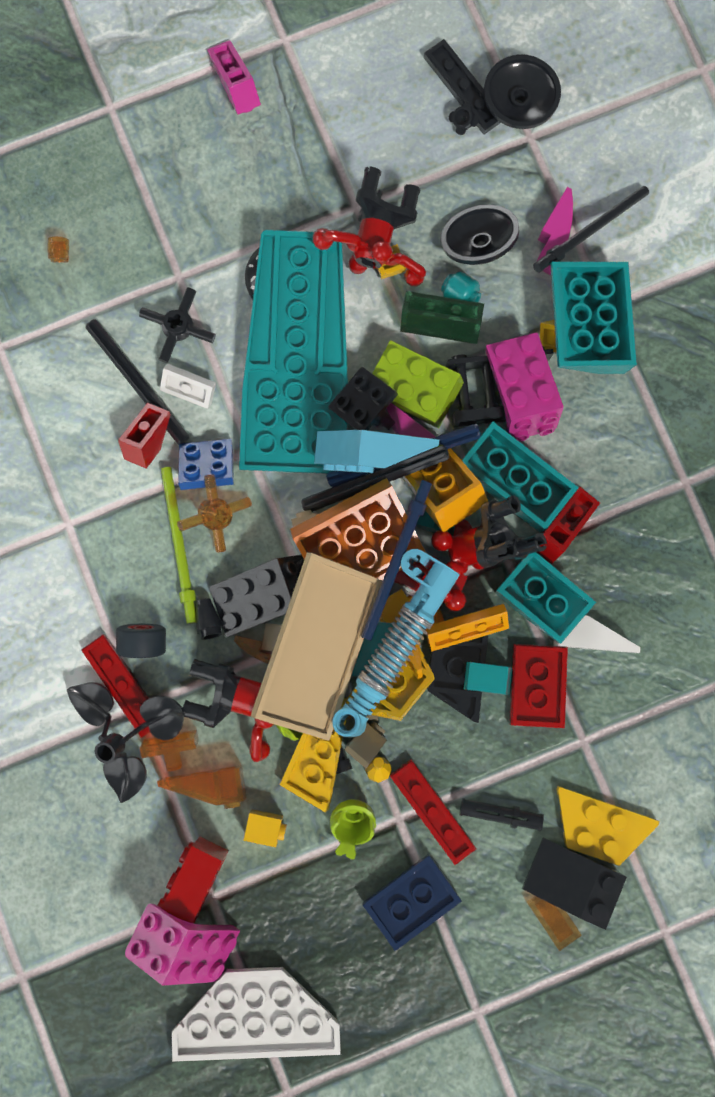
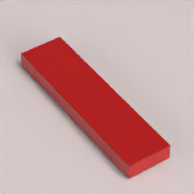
[81,634,150,738]
[389,759,476,865]

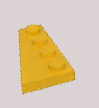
[280,698,349,812]

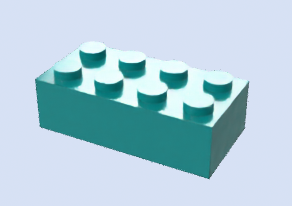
[462,422,579,533]

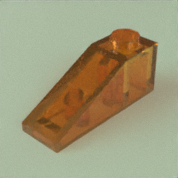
[157,765,247,809]

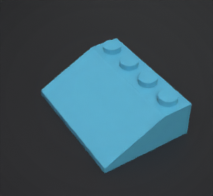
[314,430,439,473]

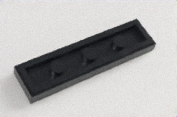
[424,39,501,135]

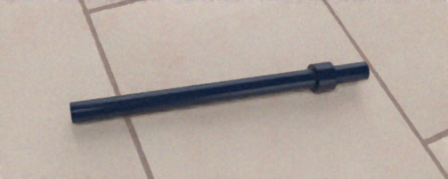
[361,480,432,641]

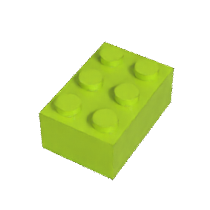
[372,340,464,429]

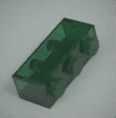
[400,291,485,344]

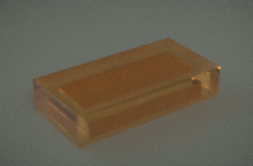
[527,896,582,951]

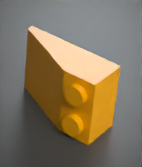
[403,448,488,532]

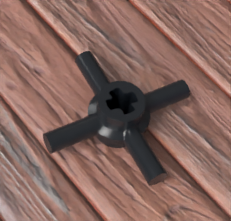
[139,287,216,363]

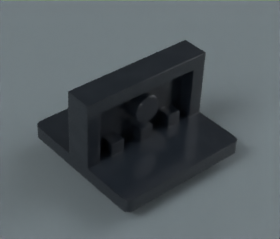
[328,367,398,431]

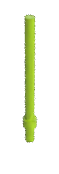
[161,467,197,624]

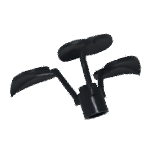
[67,682,185,803]

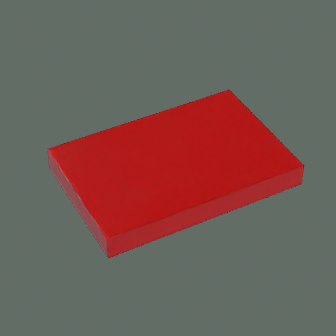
[510,644,568,728]

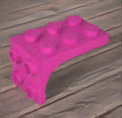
[485,332,564,442]
[125,904,240,986]

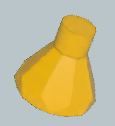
[365,757,392,783]

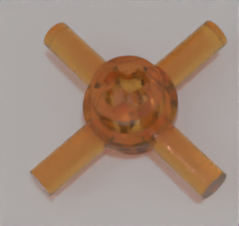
[177,474,252,553]

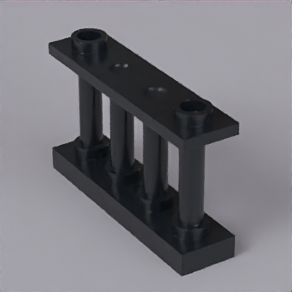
[446,346,554,427]

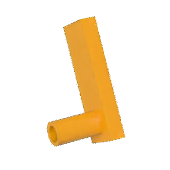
[426,604,509,652]

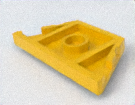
[346,648,435,721]
[556,786,660,866]

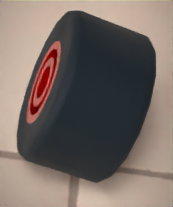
[116,623,166,658]

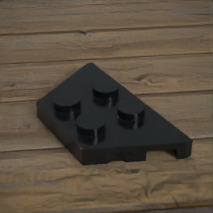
[427,635,488,723]

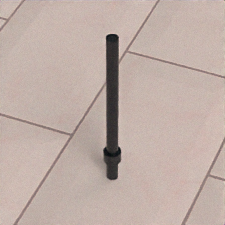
[533,186,649,273]

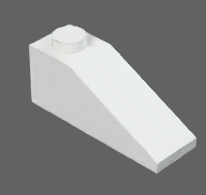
[553,615,640,653]

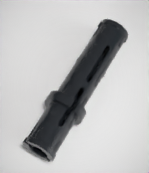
[459,798,544,831]

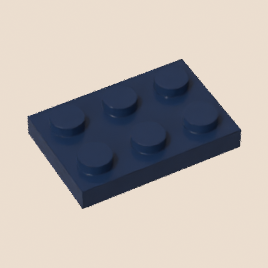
[362,854,462,951]

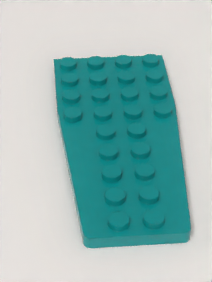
[239,230,348,474]

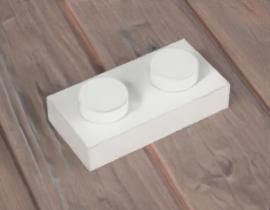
[160,364,216,409]

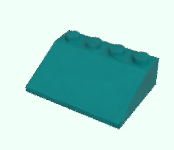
[550,262,637,374]

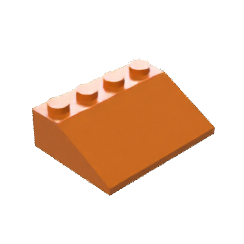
[290,478,426,580]

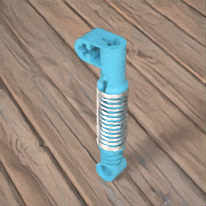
[333,549,460,737]

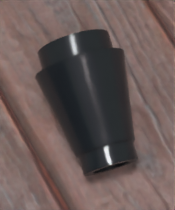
[195,598,223,640]

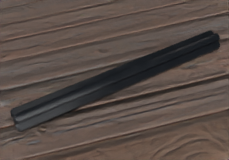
[85,319,189,445]
[301,444,449,512]

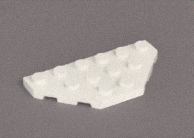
[172,967,341,1062]

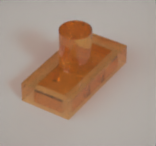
[140,730,199,771]

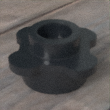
[449,103,479,135]

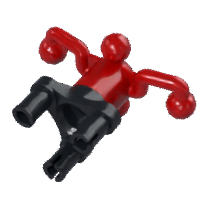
[313,166,426,287]
[431,495,547,611]
[183,659,274,762]

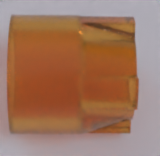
[48,236,69,263]

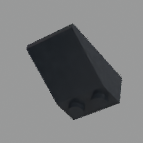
[522,837,627,930]

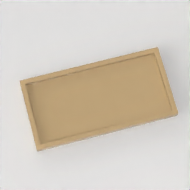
[251,552,383,741]

